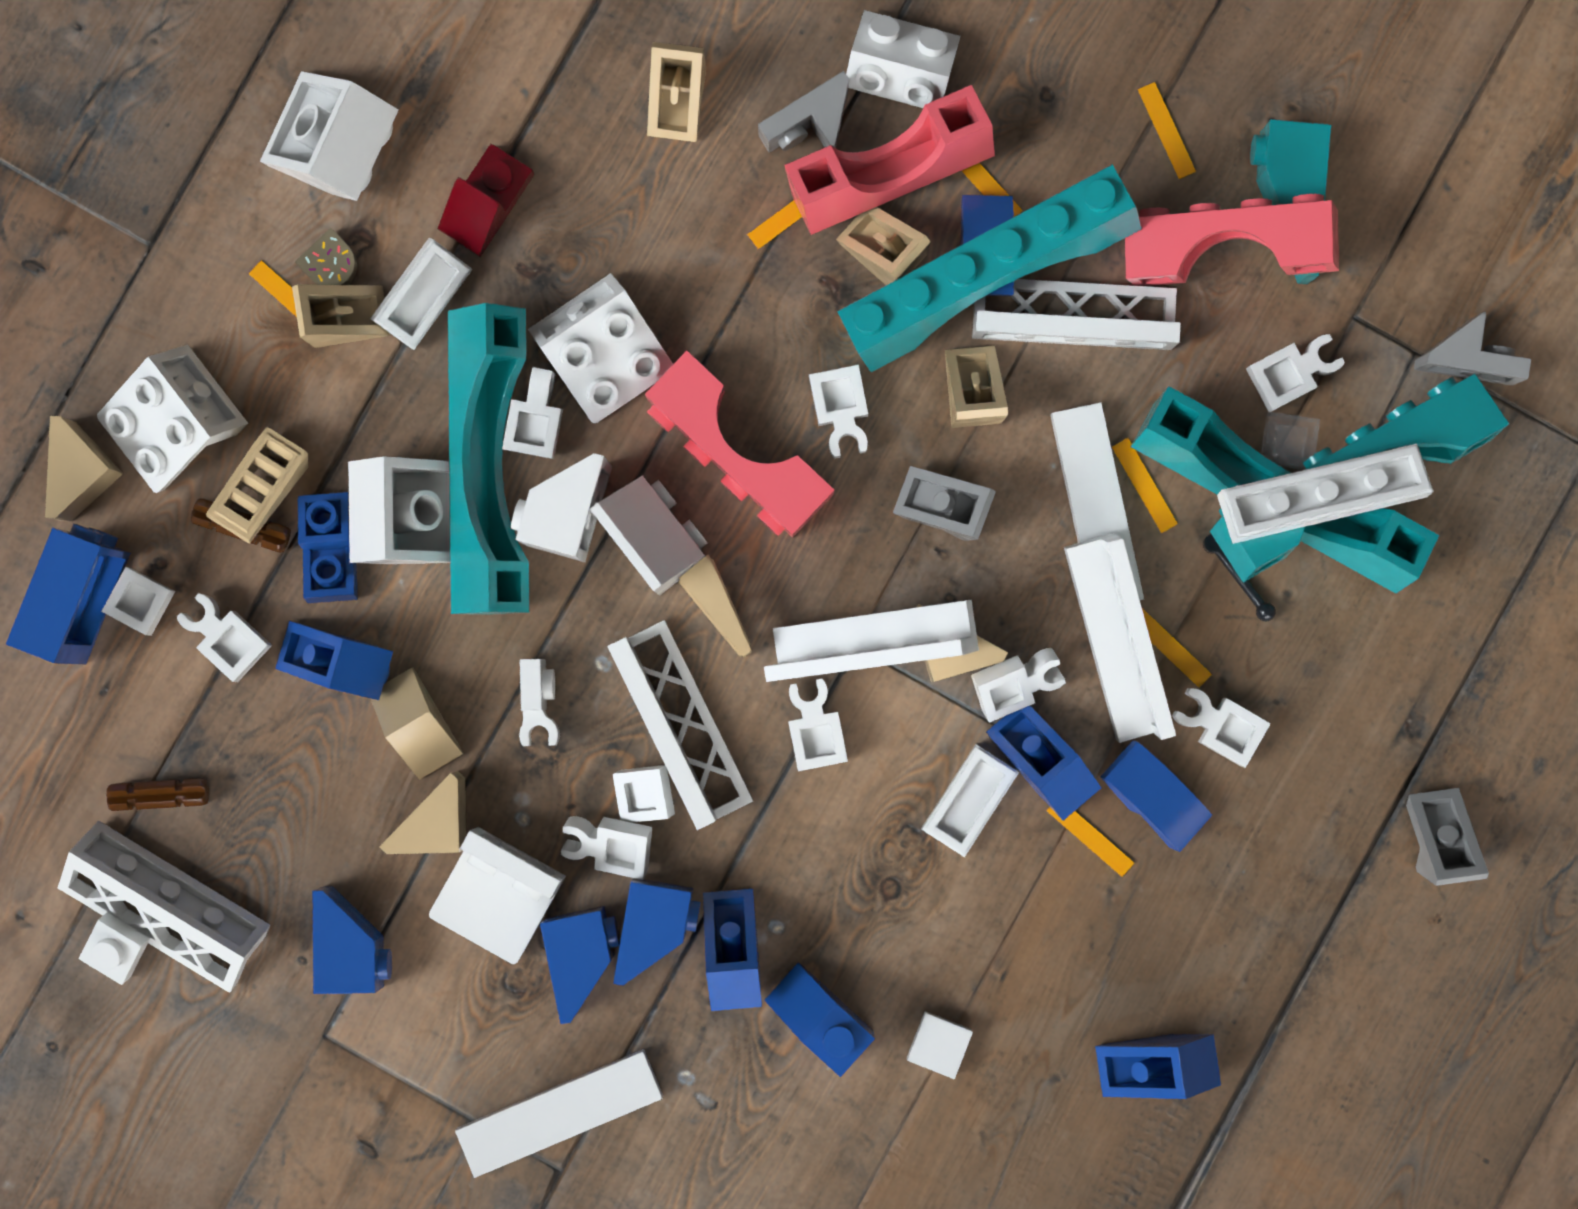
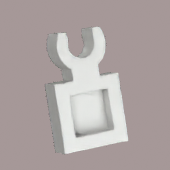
[1246,334,1345,413]
[809,365,868,459]
[177,593,272,682]
[971,648,1066,723]
[788,679,848,771]
[1172,688,1271,768]
[561,816,652,880]

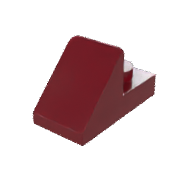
[437,143,535,257]

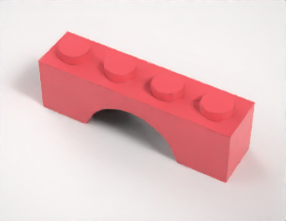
[784,85,995,235]
[1125,194,1339,286]
[645,350,835,538]

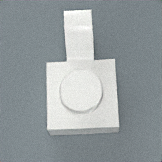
[502,367,563,459]
[519,659,560,746]

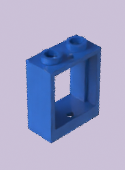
[6,523,131,665]

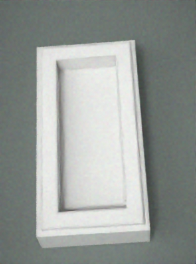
[370,238,472,350]
[921,744,1019,857]

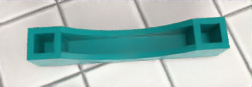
[837,164,1142,372]
[448,303,529,615]
[1210,374,1509,582]
[1131,386,1439,594]

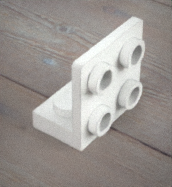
[528,273,673,423]
[97,345,248,493]
[429,827,566,964]

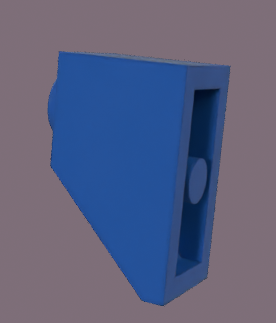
[275,621,393,700]
[986,706,1102,821]
[613,878,701,985]
[312,886,392,994]
[703,889,762,1011]
[540,906,621,1025]
[764,962,875,1077]
[1095,1034,1221,1099]

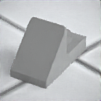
[758,71,849,153]
[1414,311,1531,386]
[893,466,996,541]
[1406,788,1489,886]

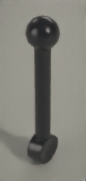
[1203,534,1276,622]

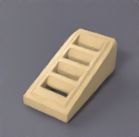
[206,427,308,544]
[679,554,752,658]

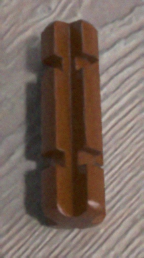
[191,498,291,553]
[106,778,209,811]

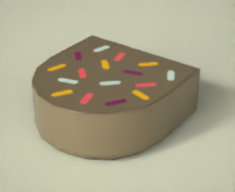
[295,228,358,285]

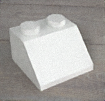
[260,71,398,201]
[511,453,612,562]
[348,456,450,564]
[590,475,708,596]

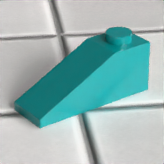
[1250,119,1331,285]

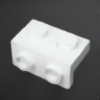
[846,10,961,108]

